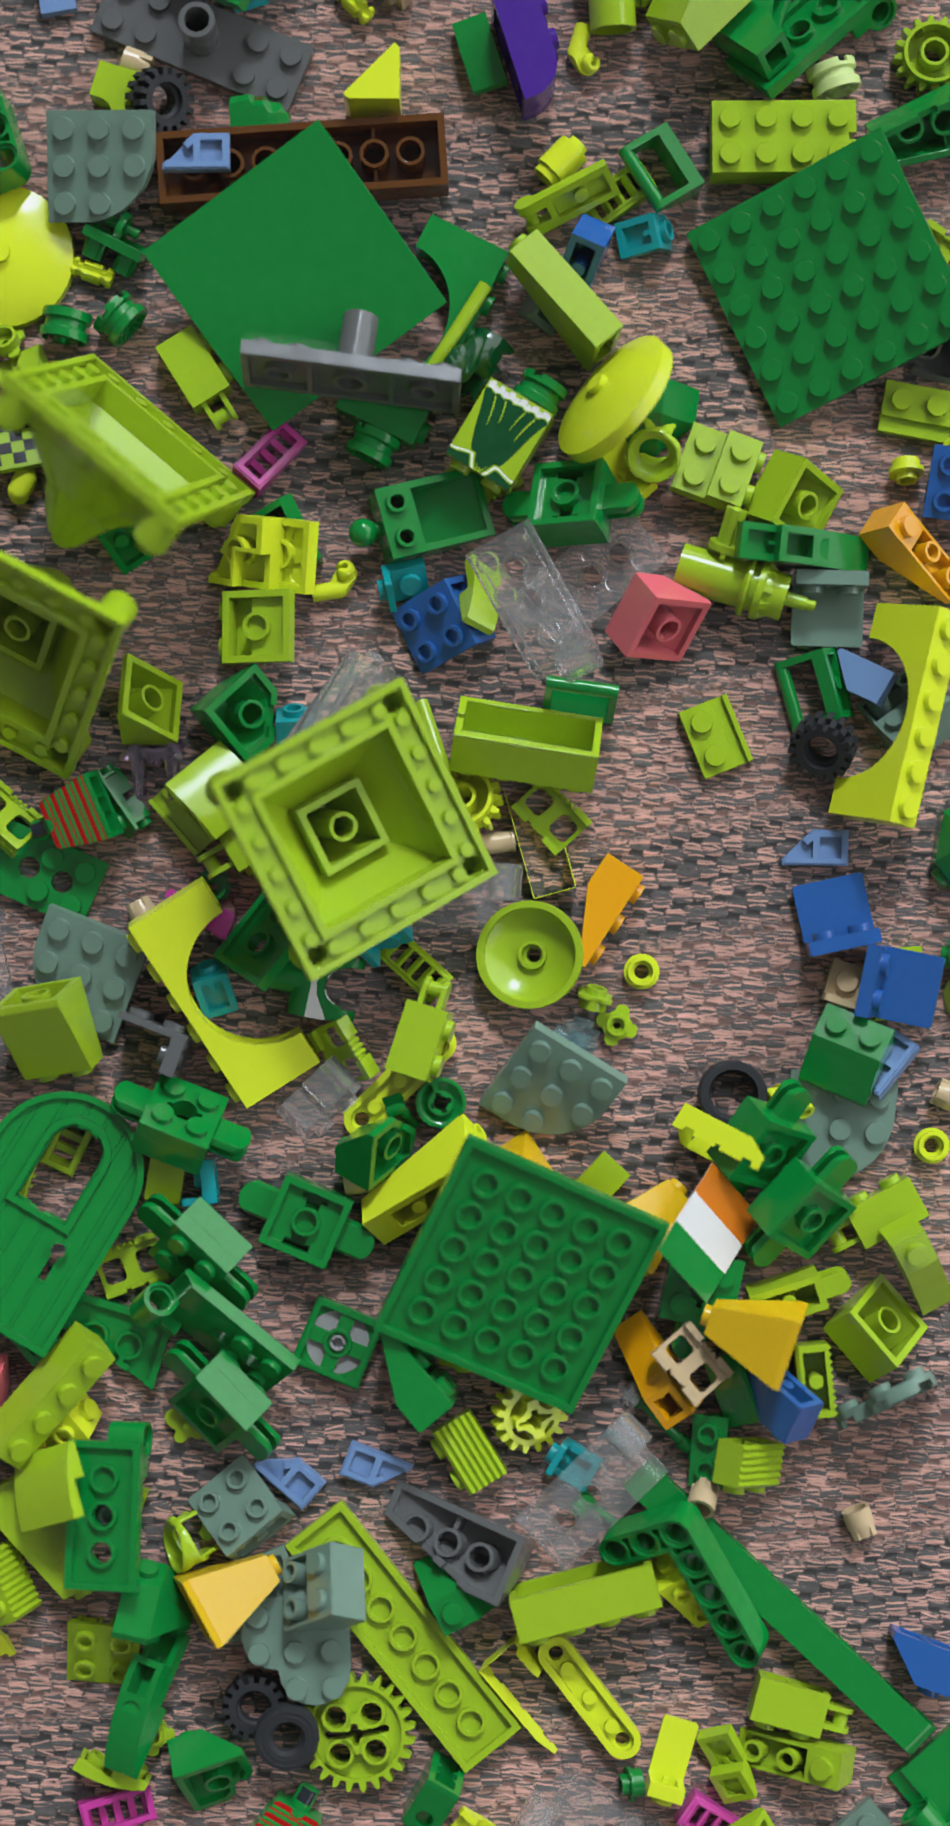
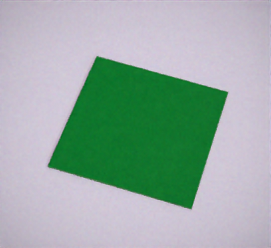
[142,120,447,431]

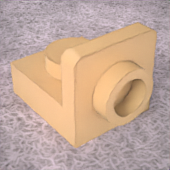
[820,958,863,1011]

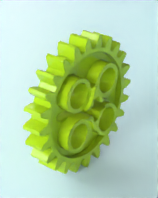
[299,1670,416,1793]

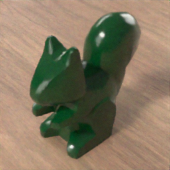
[443,327,515,402]

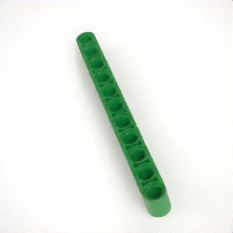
[624,1458,936,1755]

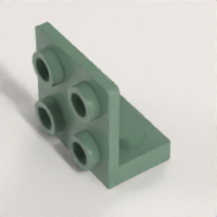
[790,569,869,648]
[188,1455,296,1560]

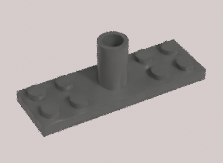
[90,0,315,114]
[240,309,462,415]

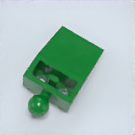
[349,470,496,564]

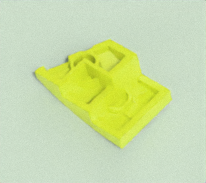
[208,514,319,595]

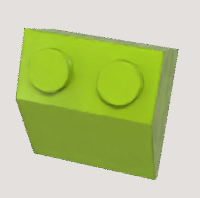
[743,449,844,530]
[823,1273,928,1383]

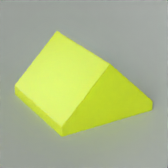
[343,42,402,119]

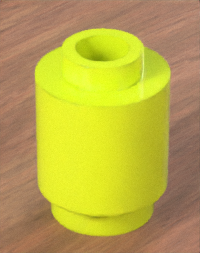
[534,135,587,187]

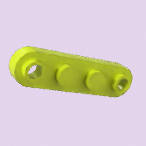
[344,1035,457,1134]
[538,1634,641,1759]

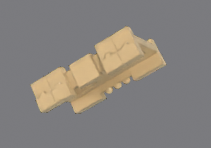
[650,1321,734,1407]

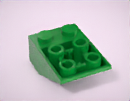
[380,1332,459,1433]

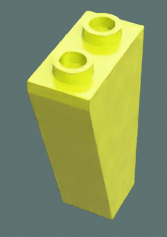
[361,1114,487,1245]

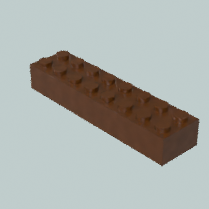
[156,112,449,216]

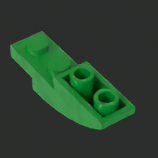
[734,521,869,571]
[104,1630,191,1780]

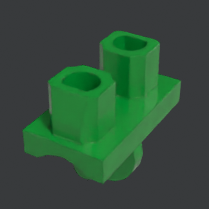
[81,211,148,277]

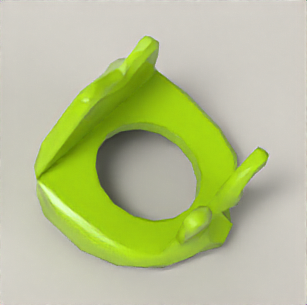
[625,418,681,483]
[163,1510,220,1574]

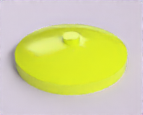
[0,187,75,329]
[558,335,673,463]

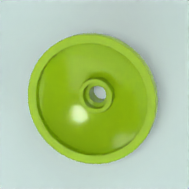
[476,900,584,1009]

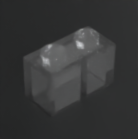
[275,1055,363,1142]

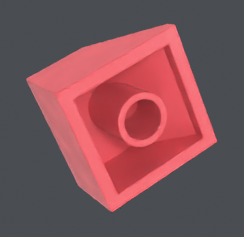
[605,572,712,662]

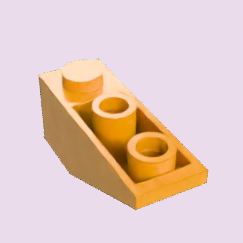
[858,502,950,605]
[581,853,645,967]
[614,1310,705,1430]

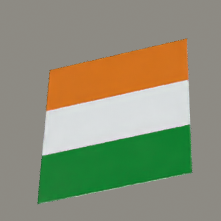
[658,1162,756,1303]

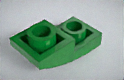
[452,12,508,96]

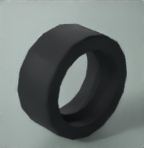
[697,1060,767,1124]

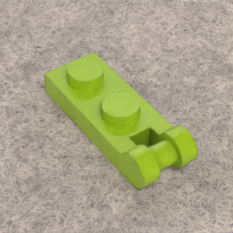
[514,158,621,235]

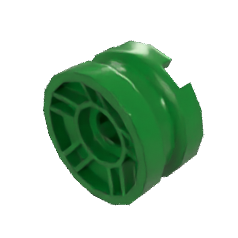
[93,290,148,348]
[38,305,93,348]
[513,368,568,418]
[344,421,401,470]
[416,1077,466,1128]

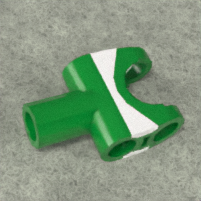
[268,957,366,1022]

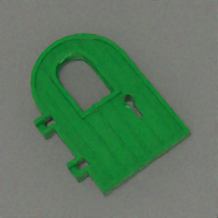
[0,1091,144,1358]

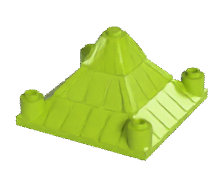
[0,353,256,555]
[0,552,138,780]
[205,677,498,981]

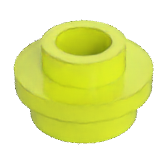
[888,455,925,486]
[623,954,660,990]
[913,1127,950,1164]

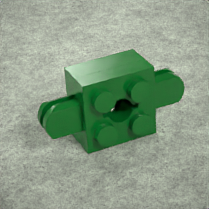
[502,457,645,548]
[110,1074,251,1176]
[707,1079,817,1196]
[742,1146,858,1267]
[238,1171,375,1270]
[137,1193,258,1310]
[656,1257,746,1359]
[164,1339,281,1460]

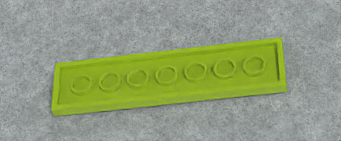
[285,1498,522,1773]

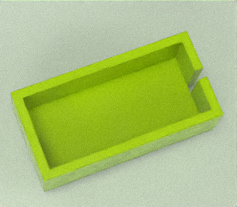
[708,100,857,184]
[448,696,603,793]
[509,1558,663,1646]

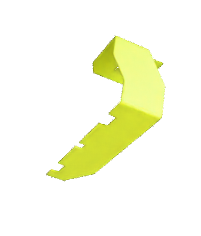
[503,789,576,899]
[672,1103,764,1170]
[479,1634,558,1754]

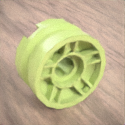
[806,55,862,100]

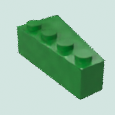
[864,82,950,167]

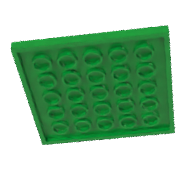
[686,127,950,428]
[373,1133,670,1415]

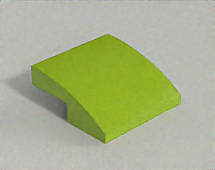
[164,740,243,841]
[14,1440,84,1533]

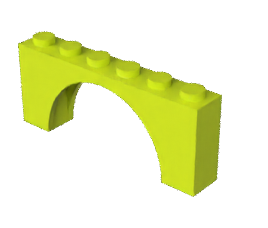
[828,603,950,829]
[126,876,320,1108]

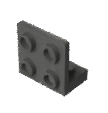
[117,1006,194,1078]

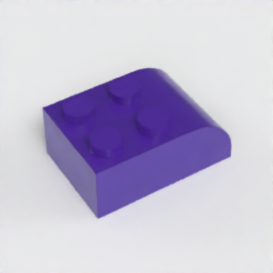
[491,0,560,121]

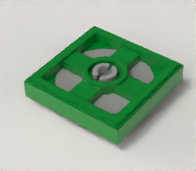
[294,1294,380,1390]

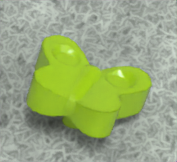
[164,1409,202,1443]

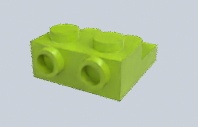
[669,422,767,511]
[218,589,295,666]

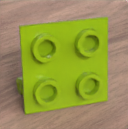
[67,1615,140,1684]

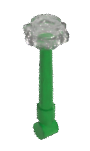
[620,1381,691,1462]

